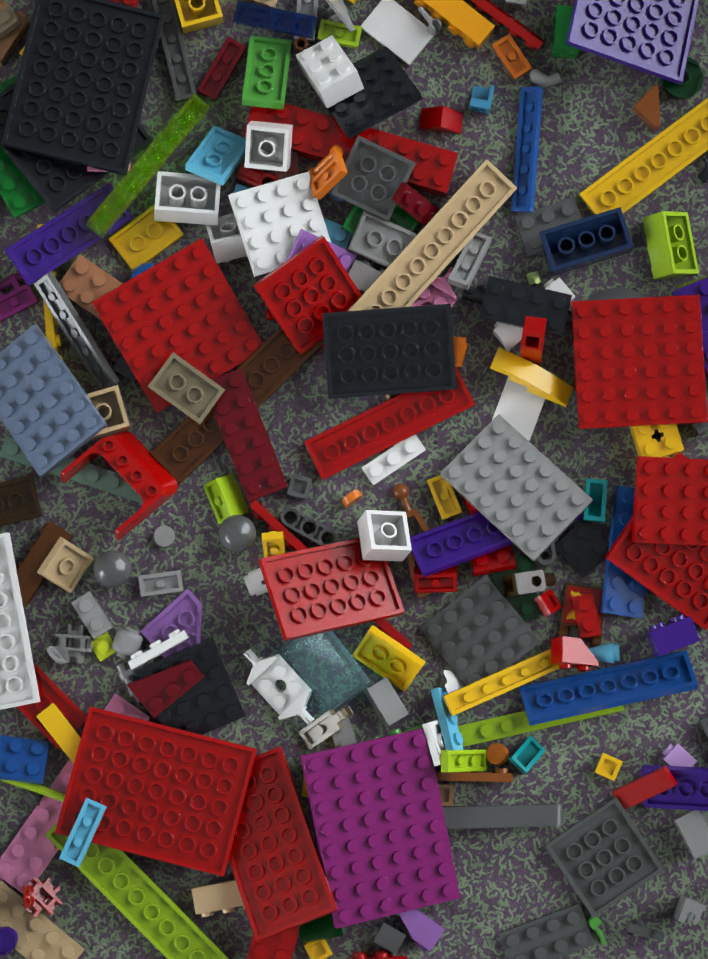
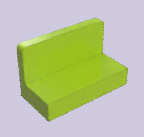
[203,474,249,524]

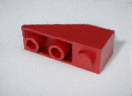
[520,316,547,367]

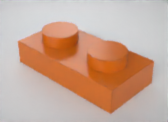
[491,34,532,81]

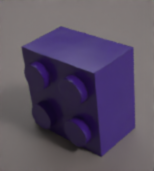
[646,614,700,657]

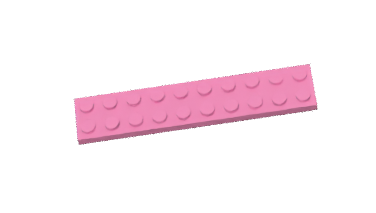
[0,693,151,893]

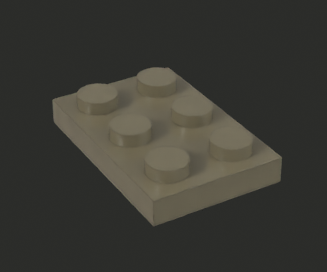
[148,352,225,424]

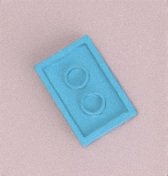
[185,126,246,186]

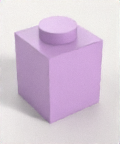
[661,743,697,767]

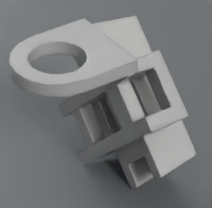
[46,624,93,664]

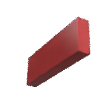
[612,765,677,810]

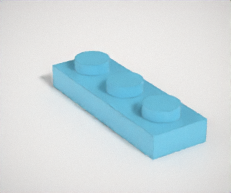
[431,687,464,750]
[59,798,107,868]

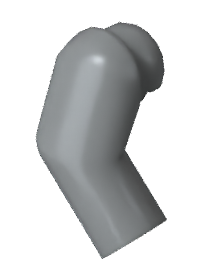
[530,69,561,88]

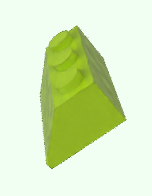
[643,211,699,280]

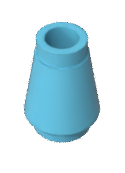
[589,642,620,664]

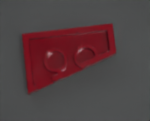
[127,659,205,718]

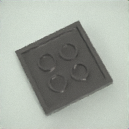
[331,135,416,221]

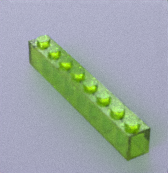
[86,93,210,239]

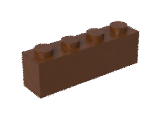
[16,521,73,607]

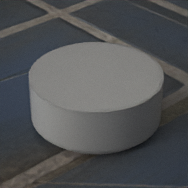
[154,525,175,547]

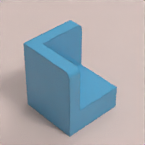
[469,85,495,114]

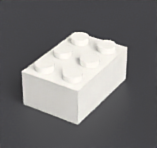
[296,35,364,108]
[154,171,221,226]

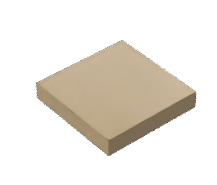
[37,536,94,594]

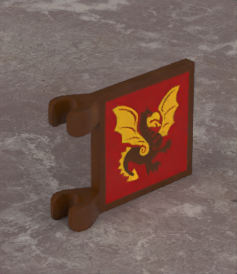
[557,583,605,646]

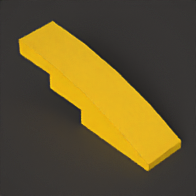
[490,347,574,407]

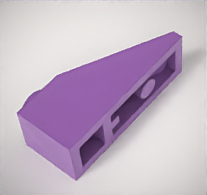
[399,909,445,951]

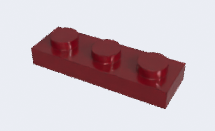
[197,37,247,102]
[391,182,439,227]

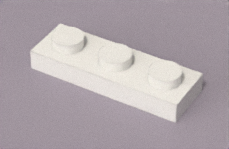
[361,435,426,486]
[127,629,189,670]

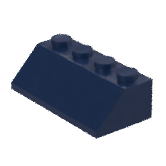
[539,207,634,277]

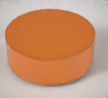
[341,489,363,508]
[486,743,509,766]

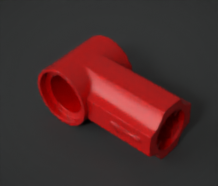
[236,163,277,187]

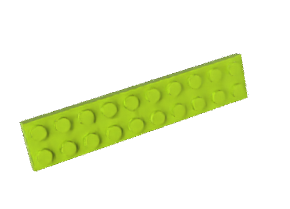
[45,822,228,959]

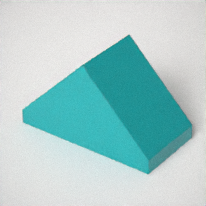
[583,478,607,522]
[508,735,546,775]

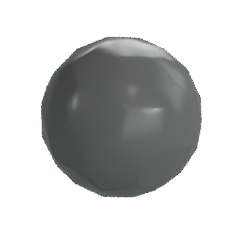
[218,515,256,553]
[93,550,132,588]

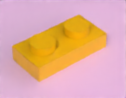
[427,475,462,520]
[261,531,285,557]

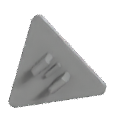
[325,0,354,32]

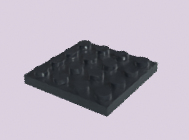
[319,47,423,139]
[133,637,246,735]

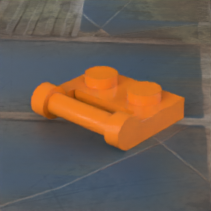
[307,145,348,200]

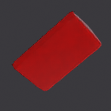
[414,566,457,593]

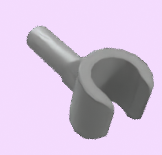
[418,6,441,35]

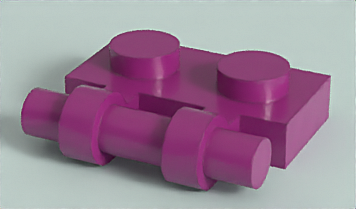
[0,273,39,322]

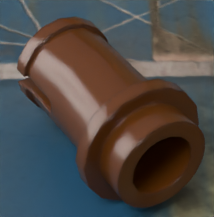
[294,37,310,54]

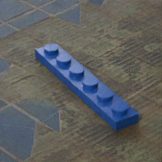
[511,86,543,213]

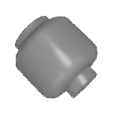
[112,626,143,659]

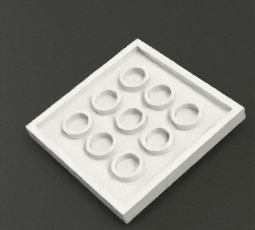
[228,171,331,277]

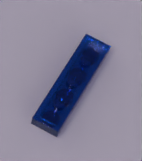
[233,1,318,39]

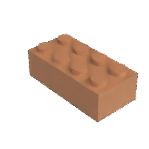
[59,254,123,323]

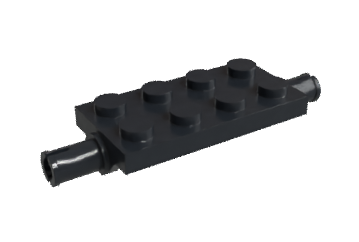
[461,276,572,337]

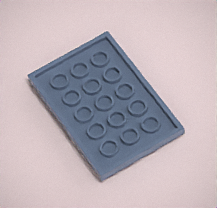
[0,324,107,477]

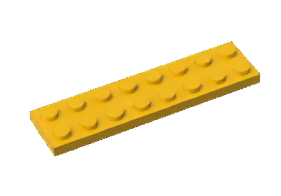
[579,98,708,215]

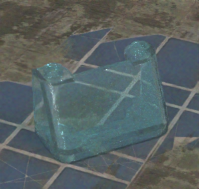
[279,631,373,713]

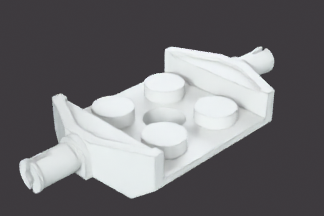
[244,648,314,725]

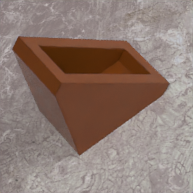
[632,85,660,131]

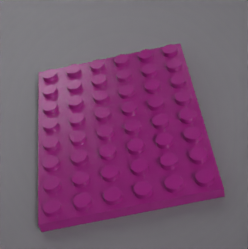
[300,728,461,929]

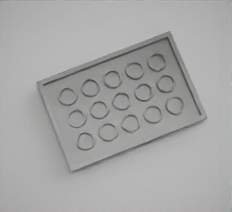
[440,414,593,562]

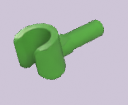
[587,916,608,945]

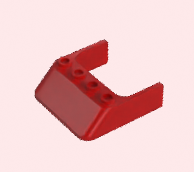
[61,431,178,541]

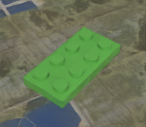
[242,35,292,110]

